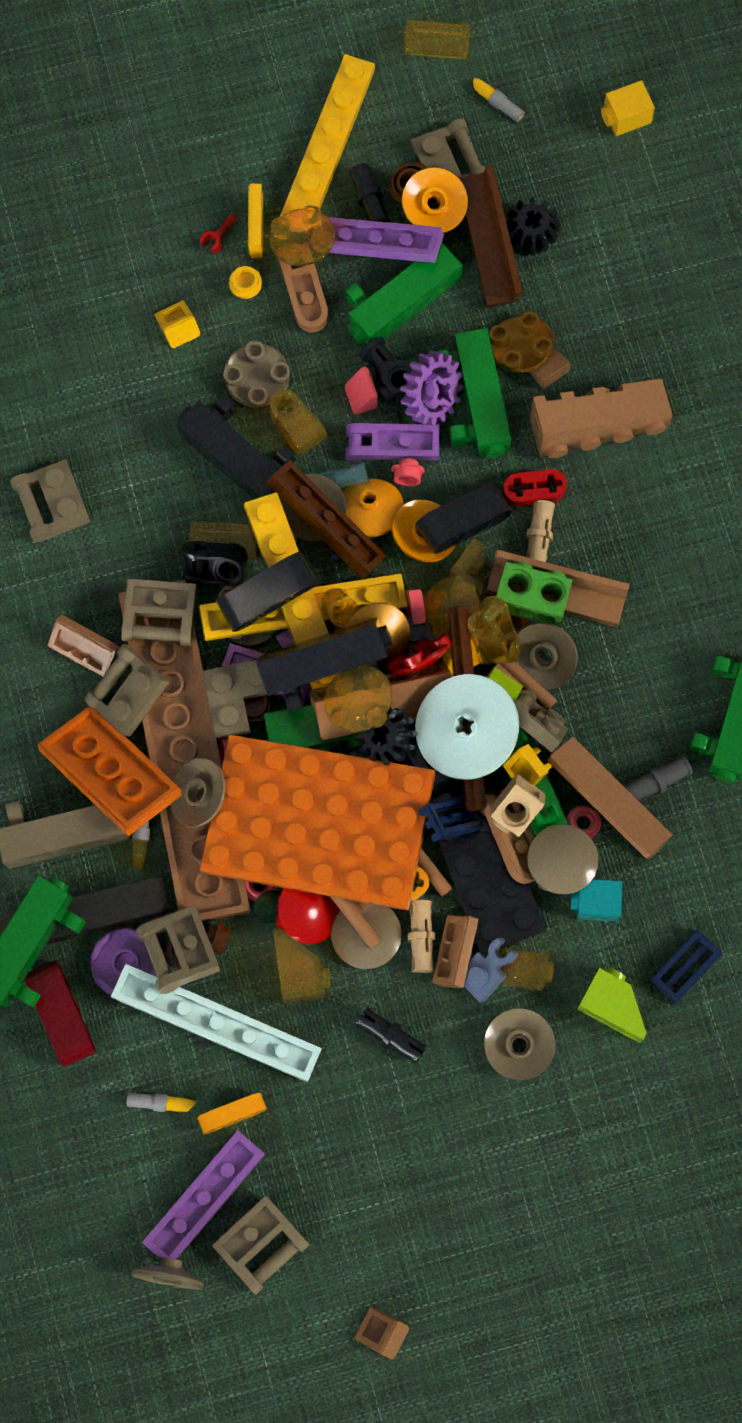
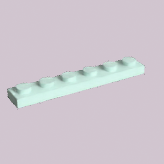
[111,964,322,1082]

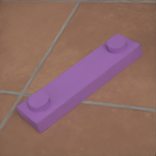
[310,216,444,263]
[142,1130,265,1259]

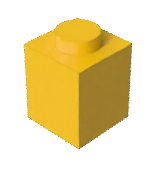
[601,80,655,136]

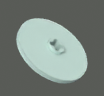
[415,674,519,780]

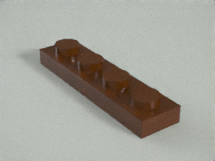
[266,460,386,579]

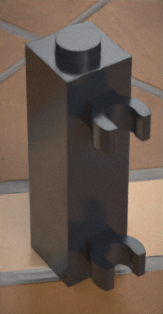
[176,394,296,499]
[256,617,393,713]

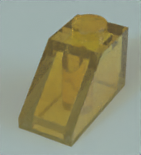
[273,929,332,1004]

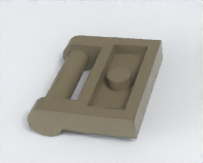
[411,119,485,178]
[10,459,91,542]
[122,579,197,646]
[84,644,169,737]
[513,688,569,752]
[136,905,220,994]
[212,1196,310,1295]

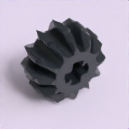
[506,197,561,256]
[356,705,418,765]

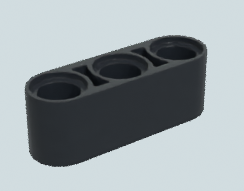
[415,482,513,554]
[216,552,318,632]

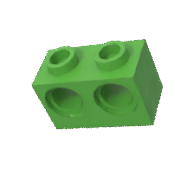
[493,561,573,627]

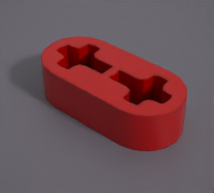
[503,469,567,507]

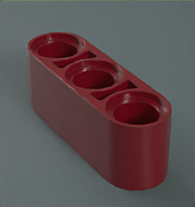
[25,960,97,1068]

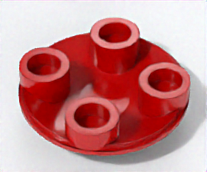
[386,634,452,675]
[276,888,340,944]

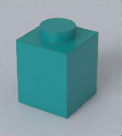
[570,880,622,921]

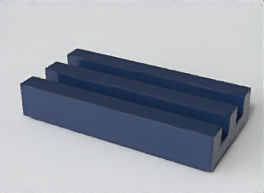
[418,796,484,842]
[649,929,723,1005]

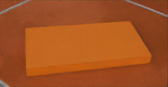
[38,706,182,836]

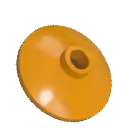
[402,168,468,233]
[343,479,404,537]
[392,500,456,562]

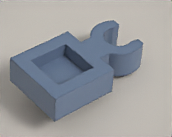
[464,938,518,1002]

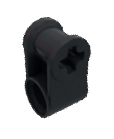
[181,541,248,586]

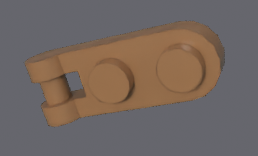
[276,243,328,333]
[480,789,535,884]

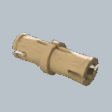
[526,500,555,562]
[408,900,436,973]

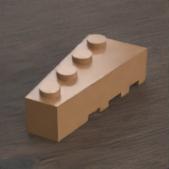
[530,378,673,458]

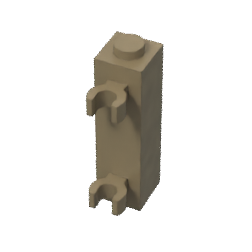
[0,801,130,869]

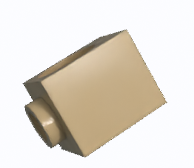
[490,774,545,837]

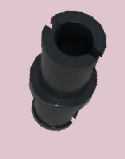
[349,163,390,223]
[355,1007,427,1065]

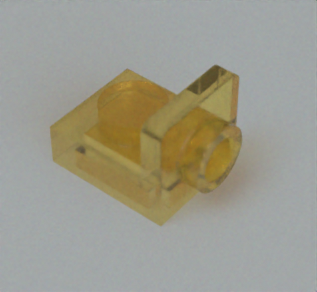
[450,538,486,598]
[501,948,554,991]

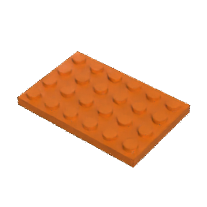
[200,735,436,911]

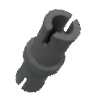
[623,755,693,801]

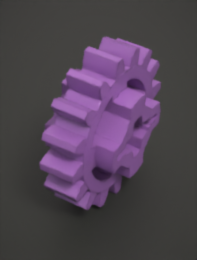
[400,350,464,426]

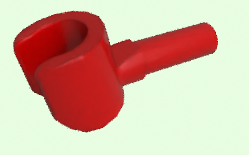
[200,214,237,254]

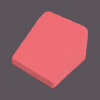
[345,366,378,415]

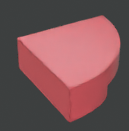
[405,588,426,625]

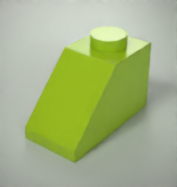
[577,967,647,1043]

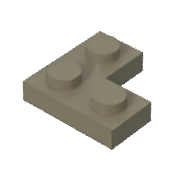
[203,659,267,740]

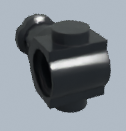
[359,337,412,407]

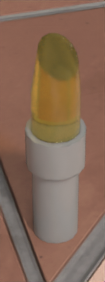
[132,821,150,870]

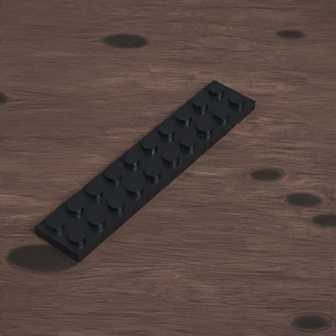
[380,617,547,954]

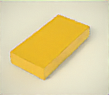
[248,184,263,258]

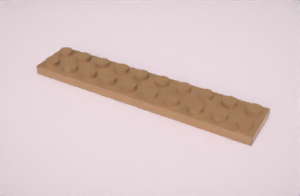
[118,580,251,922]

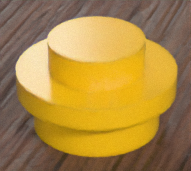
[229,266,262,299]

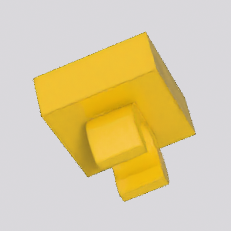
[503,744,552,786]

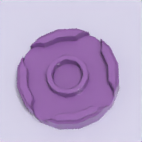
[91,928,157,995]

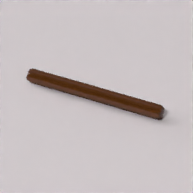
[447,606,486,812]

